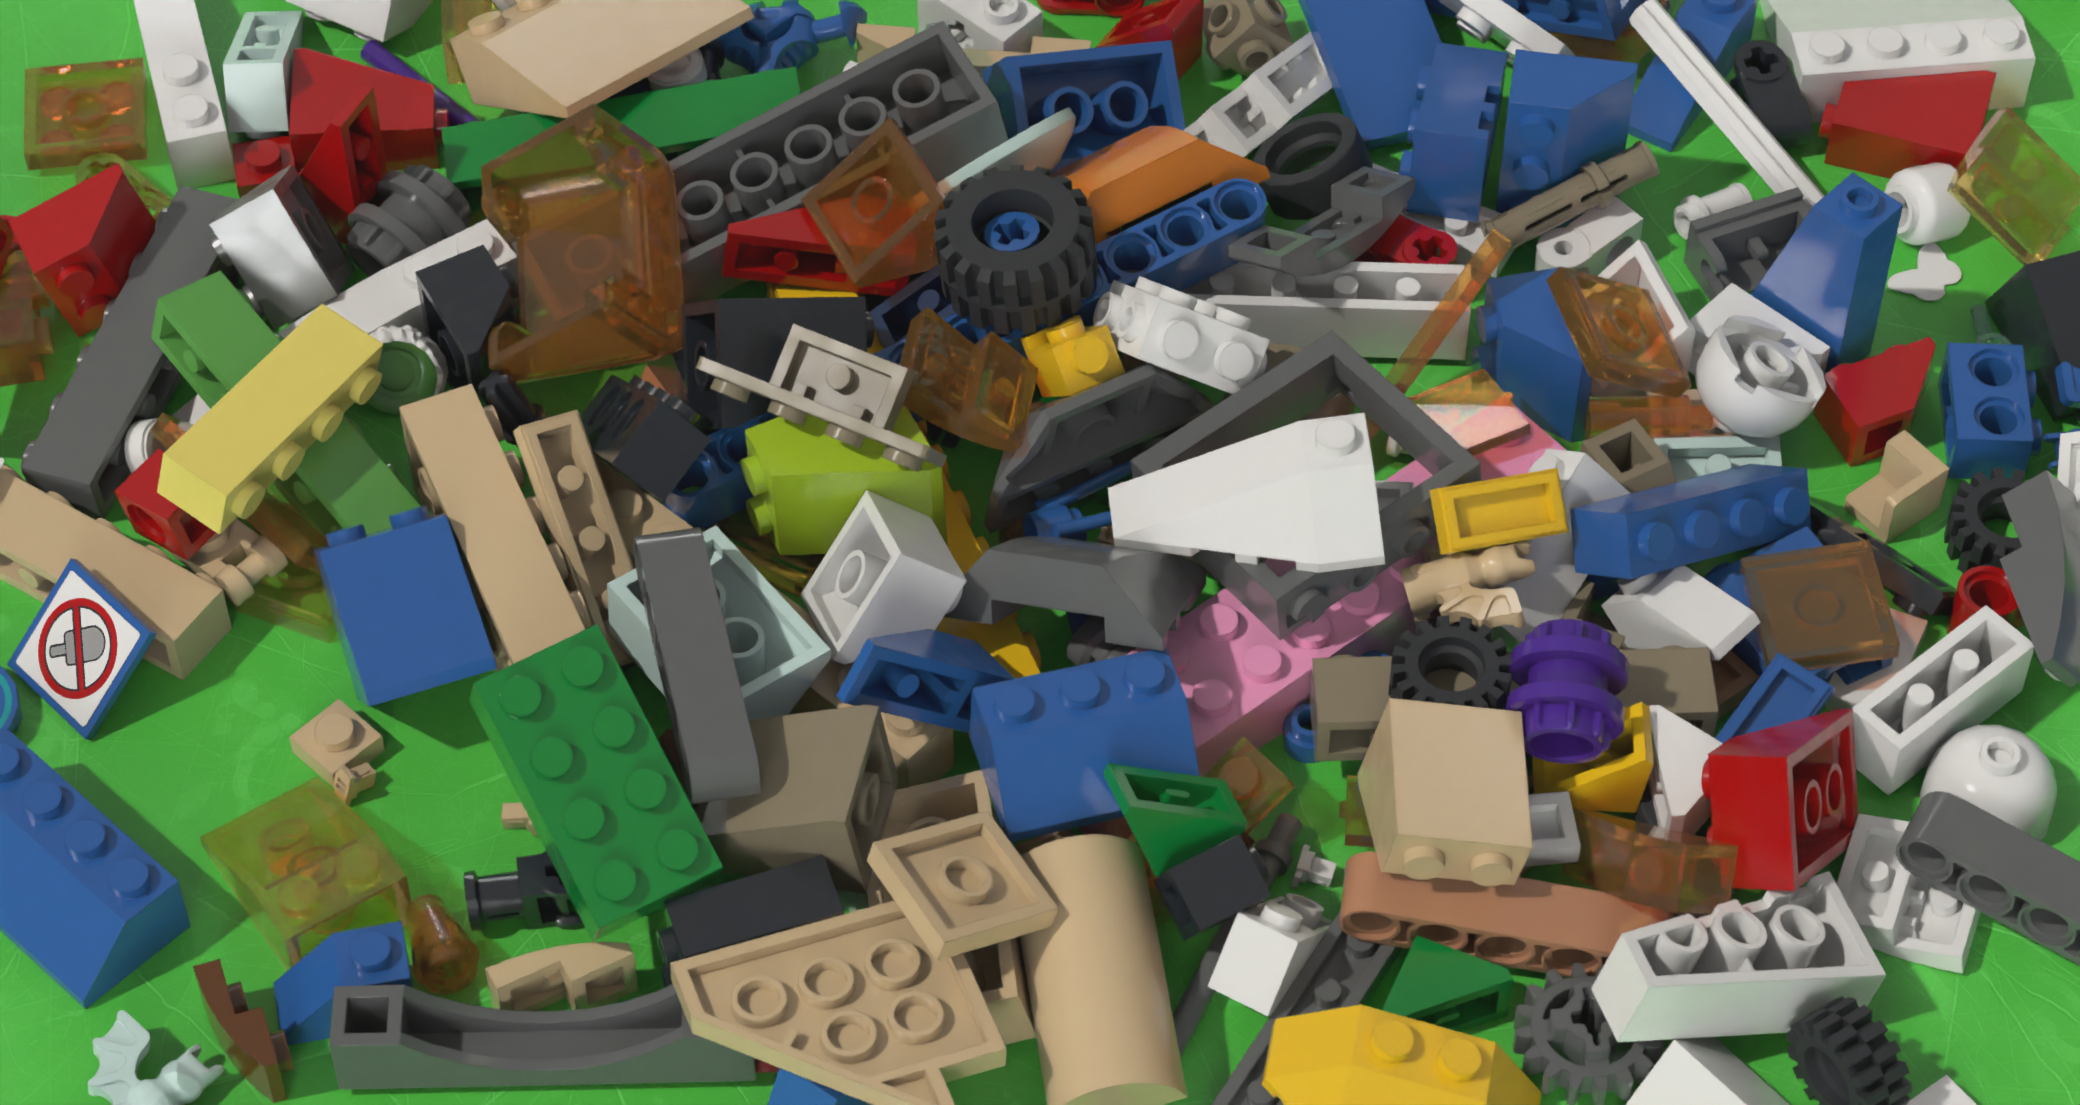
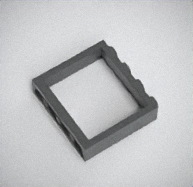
[1131,330,1482,640]

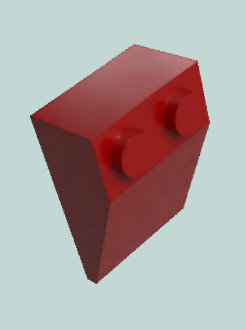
[1701,709,1859,891]

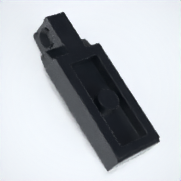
[1810,502,1956,620]

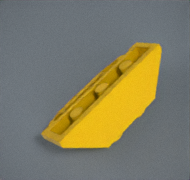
[1262,1005,1542,1105]

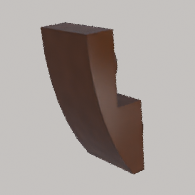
[193,959,294,1103]

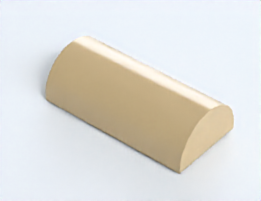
[1019,834,1187,1105]

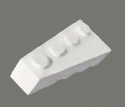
[1591,871,1886,1042]

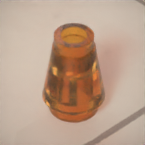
[405,895,479,995]

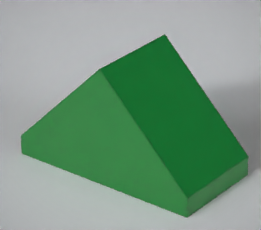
[1103,763,1248,878]
[1382,935,1513,1032]

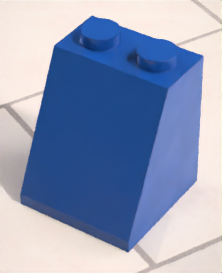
[314,505,497,707]

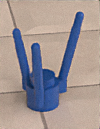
[1022,458,1134,541]

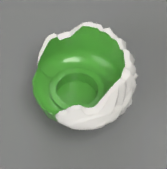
[366,325,448,415]

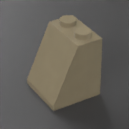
[696,705,899,894]

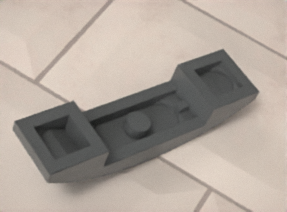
[1228,166,1415,276]

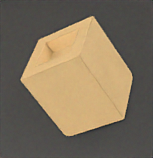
[1844,430,1950,544]

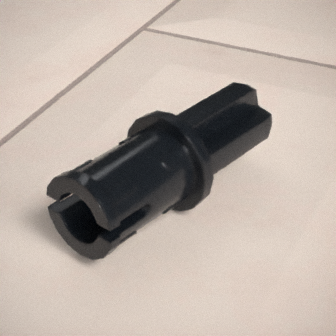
[478,370,547,449]

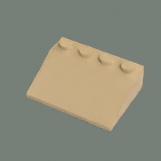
[450,0,754,119]

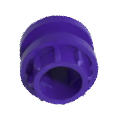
[1506,619,1629,764]

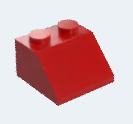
[8,163,156,337]

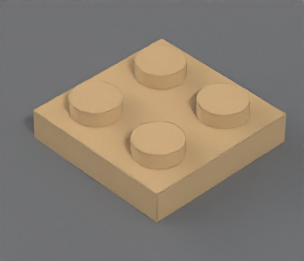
[867,810,1059,961]

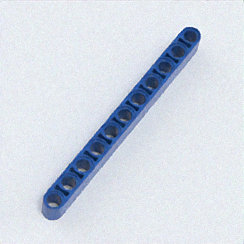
[664,178,1266,529]

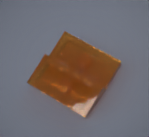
[900,306,1038,453]

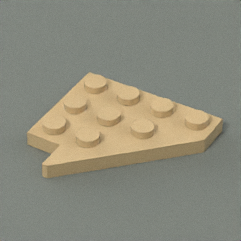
[670,900,1006,1105]

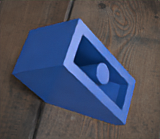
[273,921,414,1046]

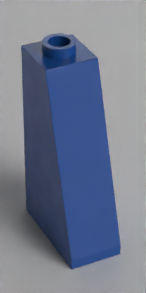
[1751,172,1903,373]

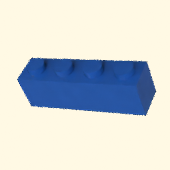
[1570,464,1811,579]

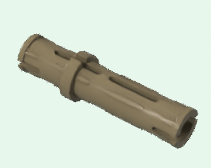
[1481,141,1659,258]

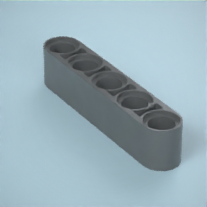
[633,527,761,805]
[1895,791,2080,965]

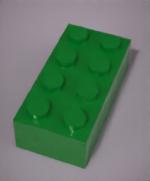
[469,624,723,942]

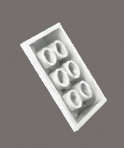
[1759,0,2036,123]

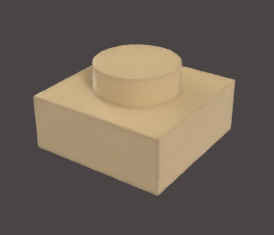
[289,699,385,787]

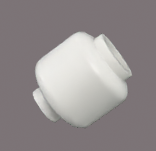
[1884,162,1973,246]

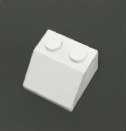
[801,490,967,665]

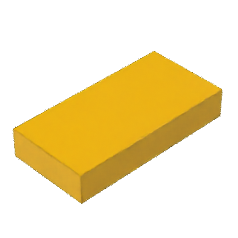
[1429,468,1569,555]

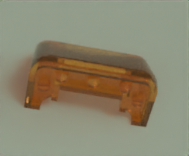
[481,103,684,384]

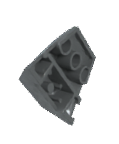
[944,536,1206,651]

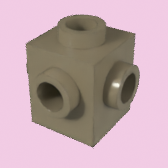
[1202,0,1293,78]

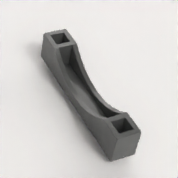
[329,984,756,1090]

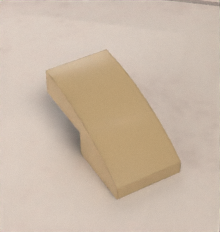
[485,942,639,1011]

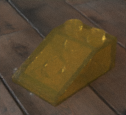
[200,776,415,971]

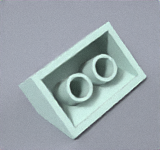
[607,526,831,720]

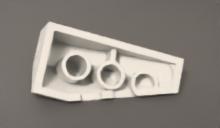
[1108,412,1385,573]

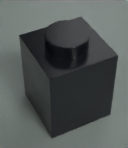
[1154,834,1271,942]

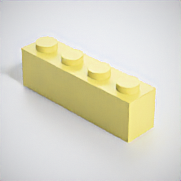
[157,303,383,535]

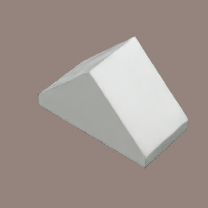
[1648,705,1723,854]

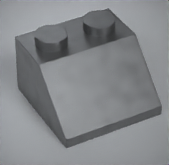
[209,164,355,330]

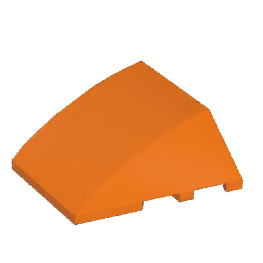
[1050,126,1270,245]

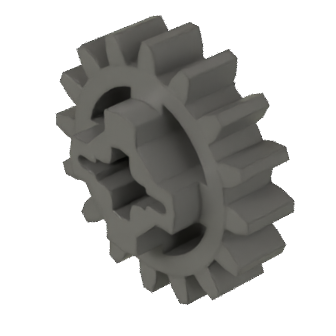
[1512,963,1664,1105]

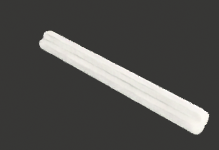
[1629,0,1824,210]

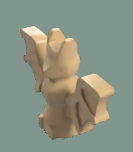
[1399,540,1536,629]

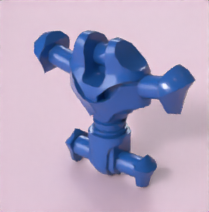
[716,0,867,74]

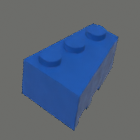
[1399,42,1508,223]

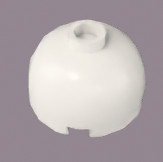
[1695,315,1826,438]
[1919,725,2057,840]

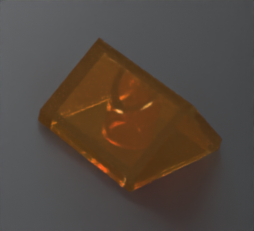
[801,117,946,288]

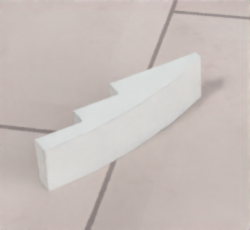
[1183,32,1334,158]

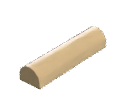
[513,410,637,670]

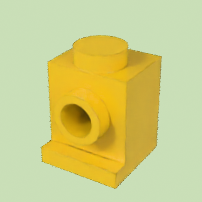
[1020,315,1125,397]

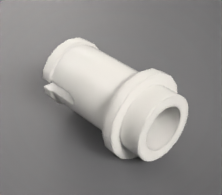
[1673,183,1753,240]

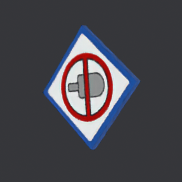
[7,558,157,740]

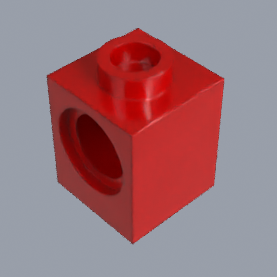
[114,448,216,561]

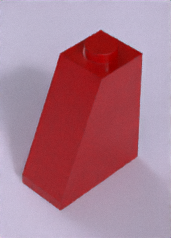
[289,48,450,174]
[1818,70,1997,184]

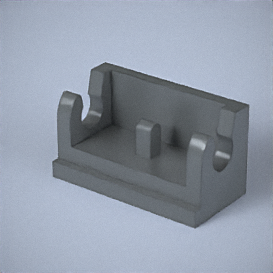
[1684,187,1810,301]

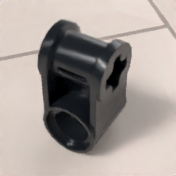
[1729,40,1813,149]

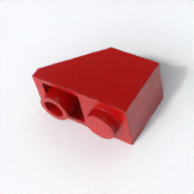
[1813,336,1936,467]

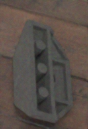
[984,363,1213,534]

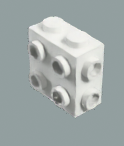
[1093,276,1270,394]

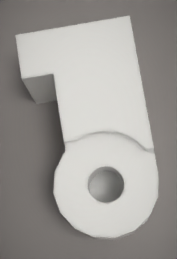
[1534,196,1643,298]

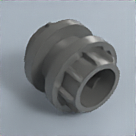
[346,165,471,277]

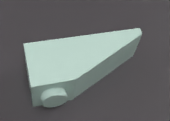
[223,11,304,139]

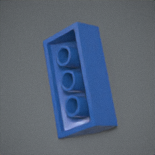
[0,728,191,1009]

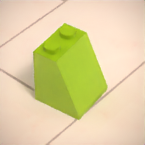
[740,403,948,555]

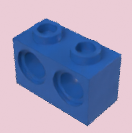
[1938,343,2042,480]

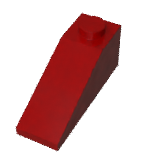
[299,83,388,245]
[722,196,916,297]

